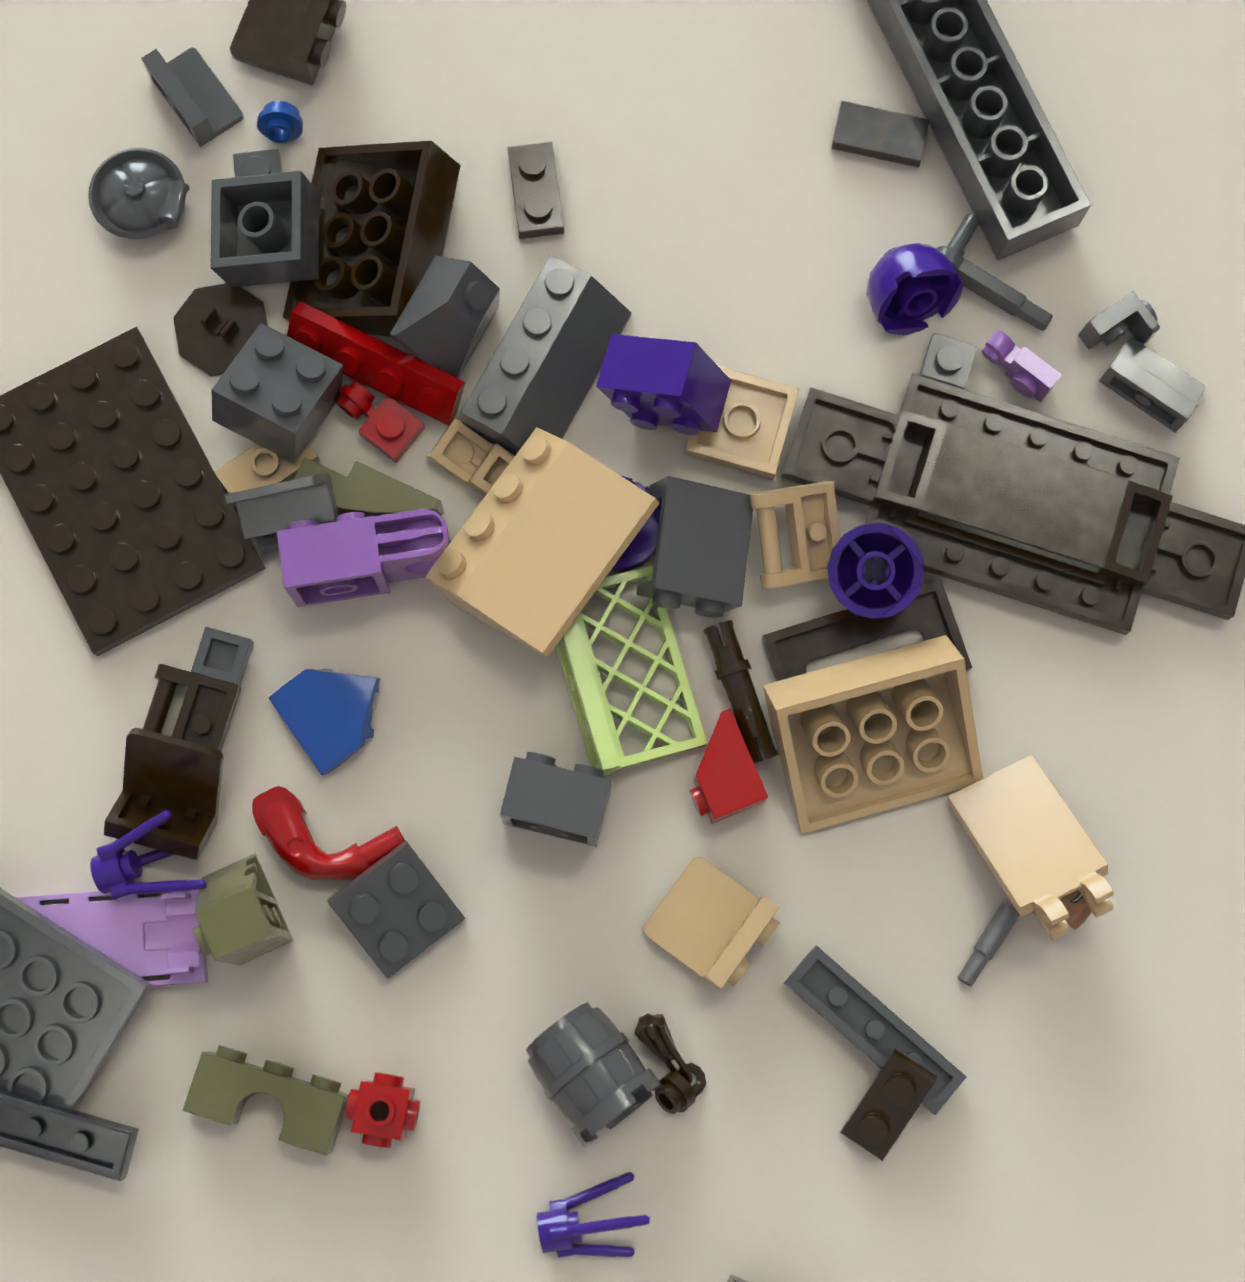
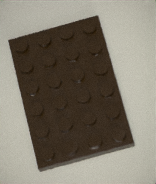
[0,326,266,657]

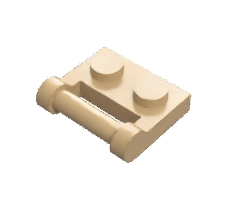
[750,481,840,589]

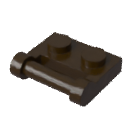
[143,664,241,751]

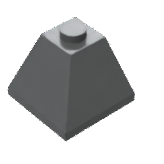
[389,256,500,378]

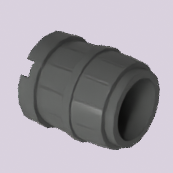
[526,1002,662,1146]

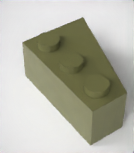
[193,853,294,965]

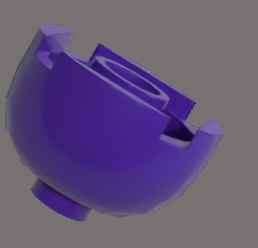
[867,243,963,335]
[827,523,924,619]

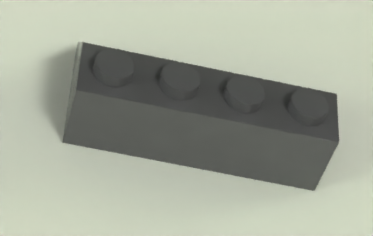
[460,254,632,455]

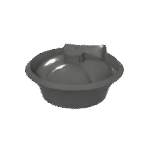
[88,148,190,239]

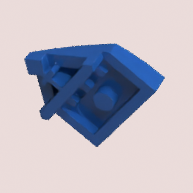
[269,669,380,775]

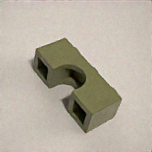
[182,1045,349,1156]

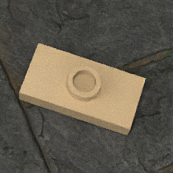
[214,443,319,503]

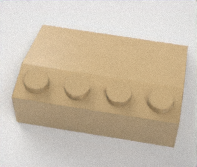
[425,427,659,658]
[763,635,983,834]

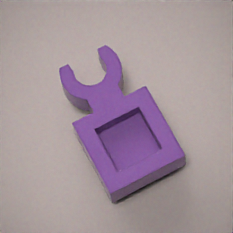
[981,329,1061,403]

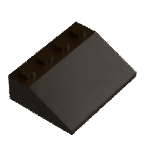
[283,140,461,337]

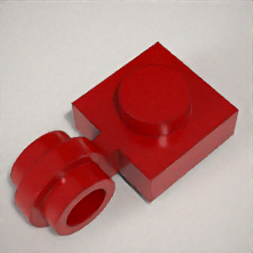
[336,381,425,463]

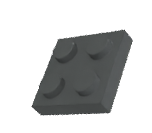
[327,840,466,979]

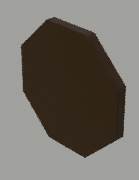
[173,283,268,376]

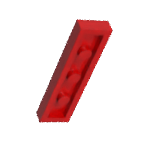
[287,301,466,426]

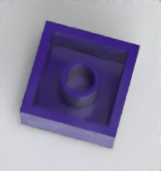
[596,334,731,435]

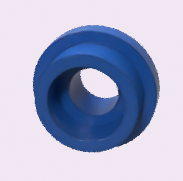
[257,101,303,143]

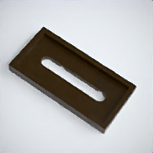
[761,579,972,681]

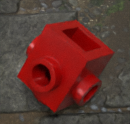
[345,1072,420,1148]

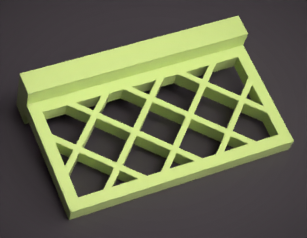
[555,565,708,776]

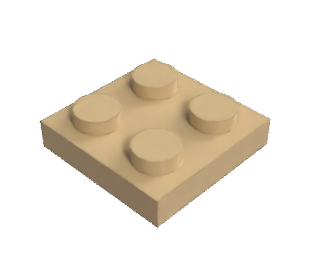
[684,366,799,480]

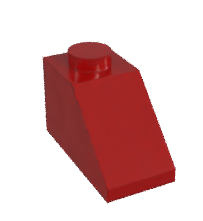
[689,708,768,824]

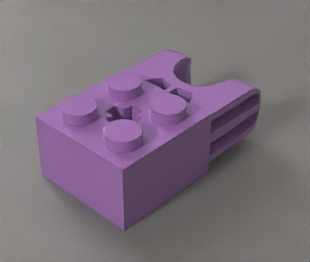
[276,509,451,607]

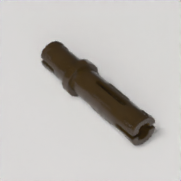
[703,620,779,764]

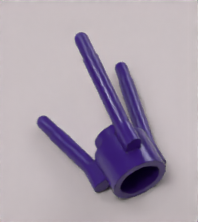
[90,810,207,899]
[537,1172,650,1258]

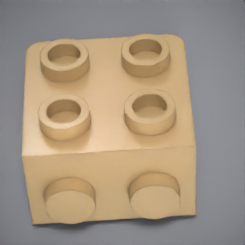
[643,857,780,990]

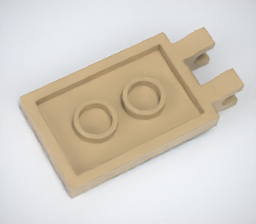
[948,755,1114,940]

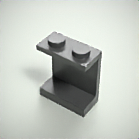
[636,476,753,618]

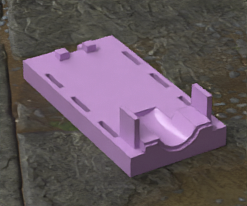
[17,890,208,986]

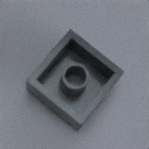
[211,171,319,288]
[211,323,343,463]
[500,752,611,847]

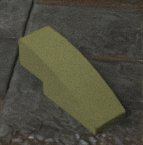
[293,458,444,517]

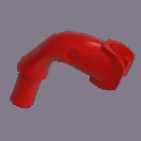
[252,786,405,880]

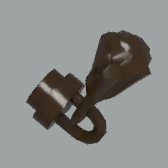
[634,1013,706,1114]

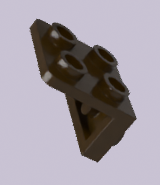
[230,0,346,86]
[104,728,224,861]

